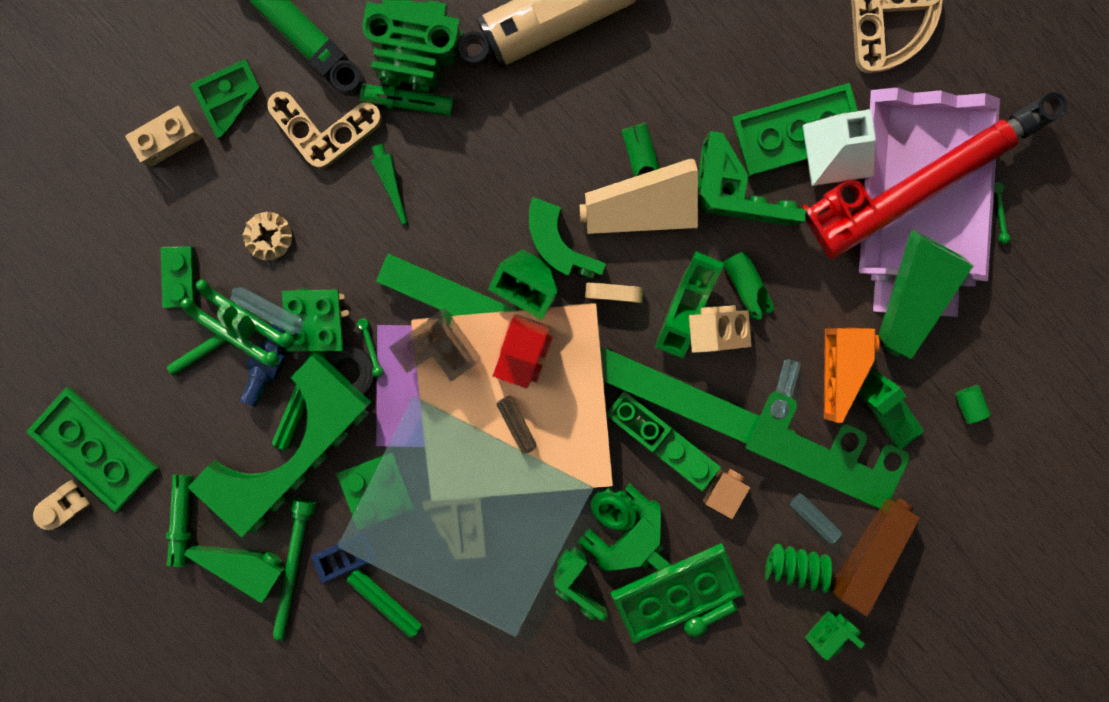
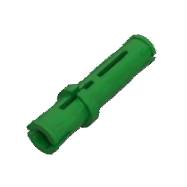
[360,83,453,116]
[166,474,192,567]

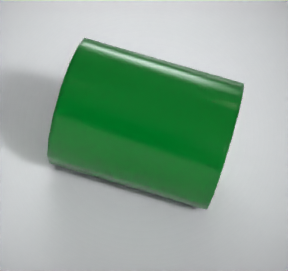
[954,385,991,424]

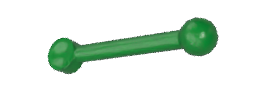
[994,182,1011,244]
[357,318,384,378]

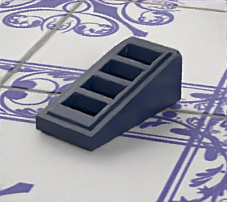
[310,531,379,584]

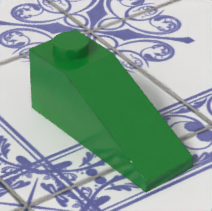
[184,545,286,603]

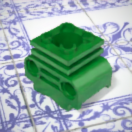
[363,0,463,92]

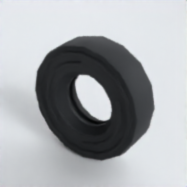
[325,346,375,395]

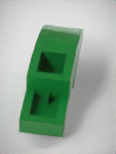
[606,391,721,492]

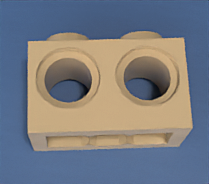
[125,105,203,167]
[689,305,751,353]

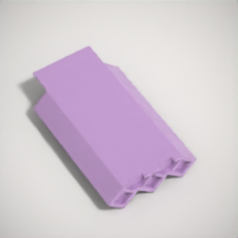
[859,88,1000,317]

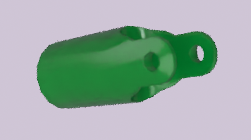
[621,123,660,177]
[723,250,774,321]

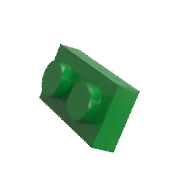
[161,246,196,308]

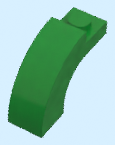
[529,197,606,279]
[655,251,724,358]

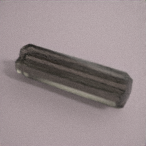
[497,396,537,454]

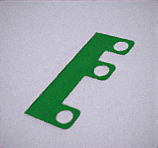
[746,392,909,509]

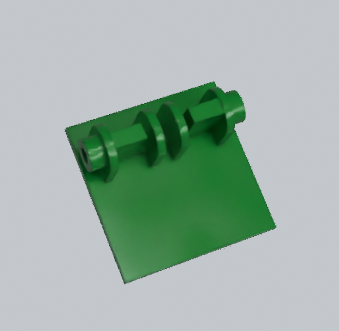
[282,288,343,351]

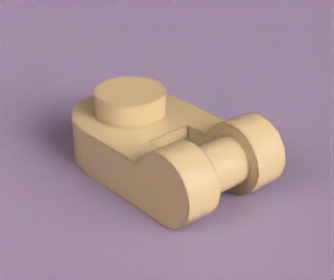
[33,480,90,530]

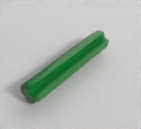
[347,569,421,638]

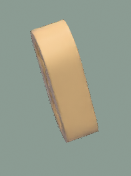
[585,283,644,303]

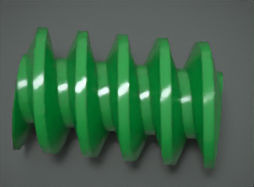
[765,544,833,594]

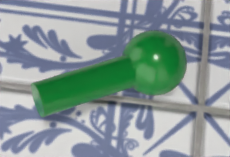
[684,600,738,638]

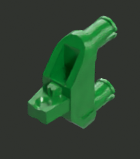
[577,483,671,571]

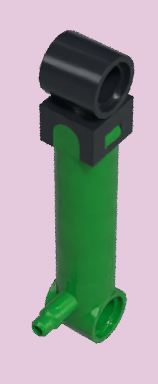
[248,0,365,96]

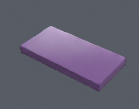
[376,325,425,447]

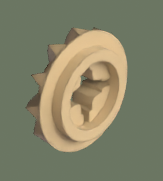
[242,211,292,260]

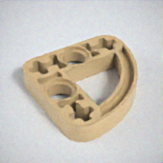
[851,0,943,74]

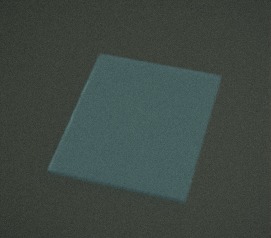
[337,396,593,637]

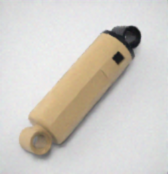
[458,0,636,68]

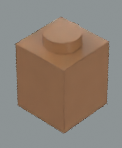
[702,469,750,519]

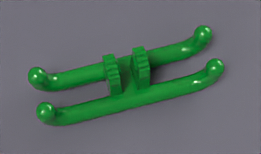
[180,279,294,367]

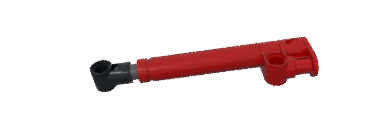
[800,92,1068,260]

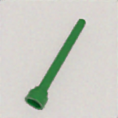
[273,497,316,641]

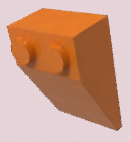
[824,328,879,422]

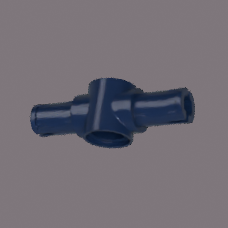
[239,317,286,407]

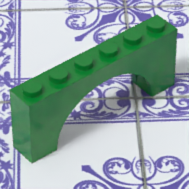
[188,352,371,537]

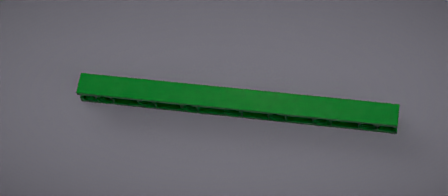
[376,254,795,444]

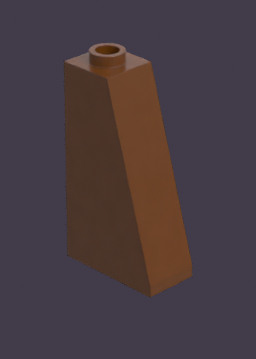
[829,498,920,616]

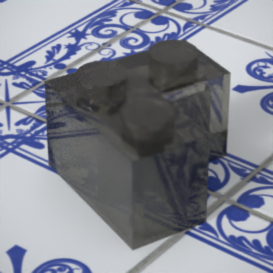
[389,307,481,381]

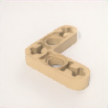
[267,91,382,169]

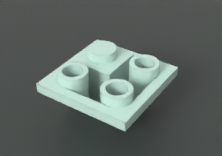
[802,110,876,186]

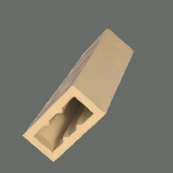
[580,159,698,234]

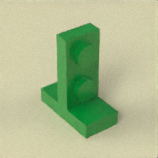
[856,368,924,450]

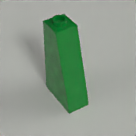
[878,229,973,359]

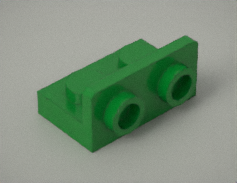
[805,611,865,661]

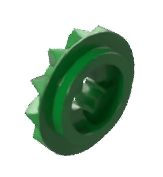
[591,488,638,531]

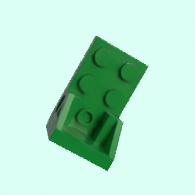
[698,131,806,227]

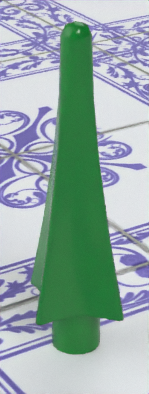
[370,143,407,225]

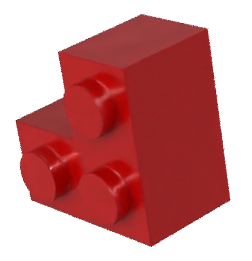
[492,314,553,389]

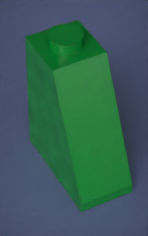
[488,249,557,320]

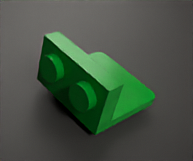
[554,546,608,622]

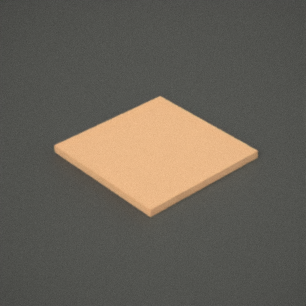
[411,303,613,501]

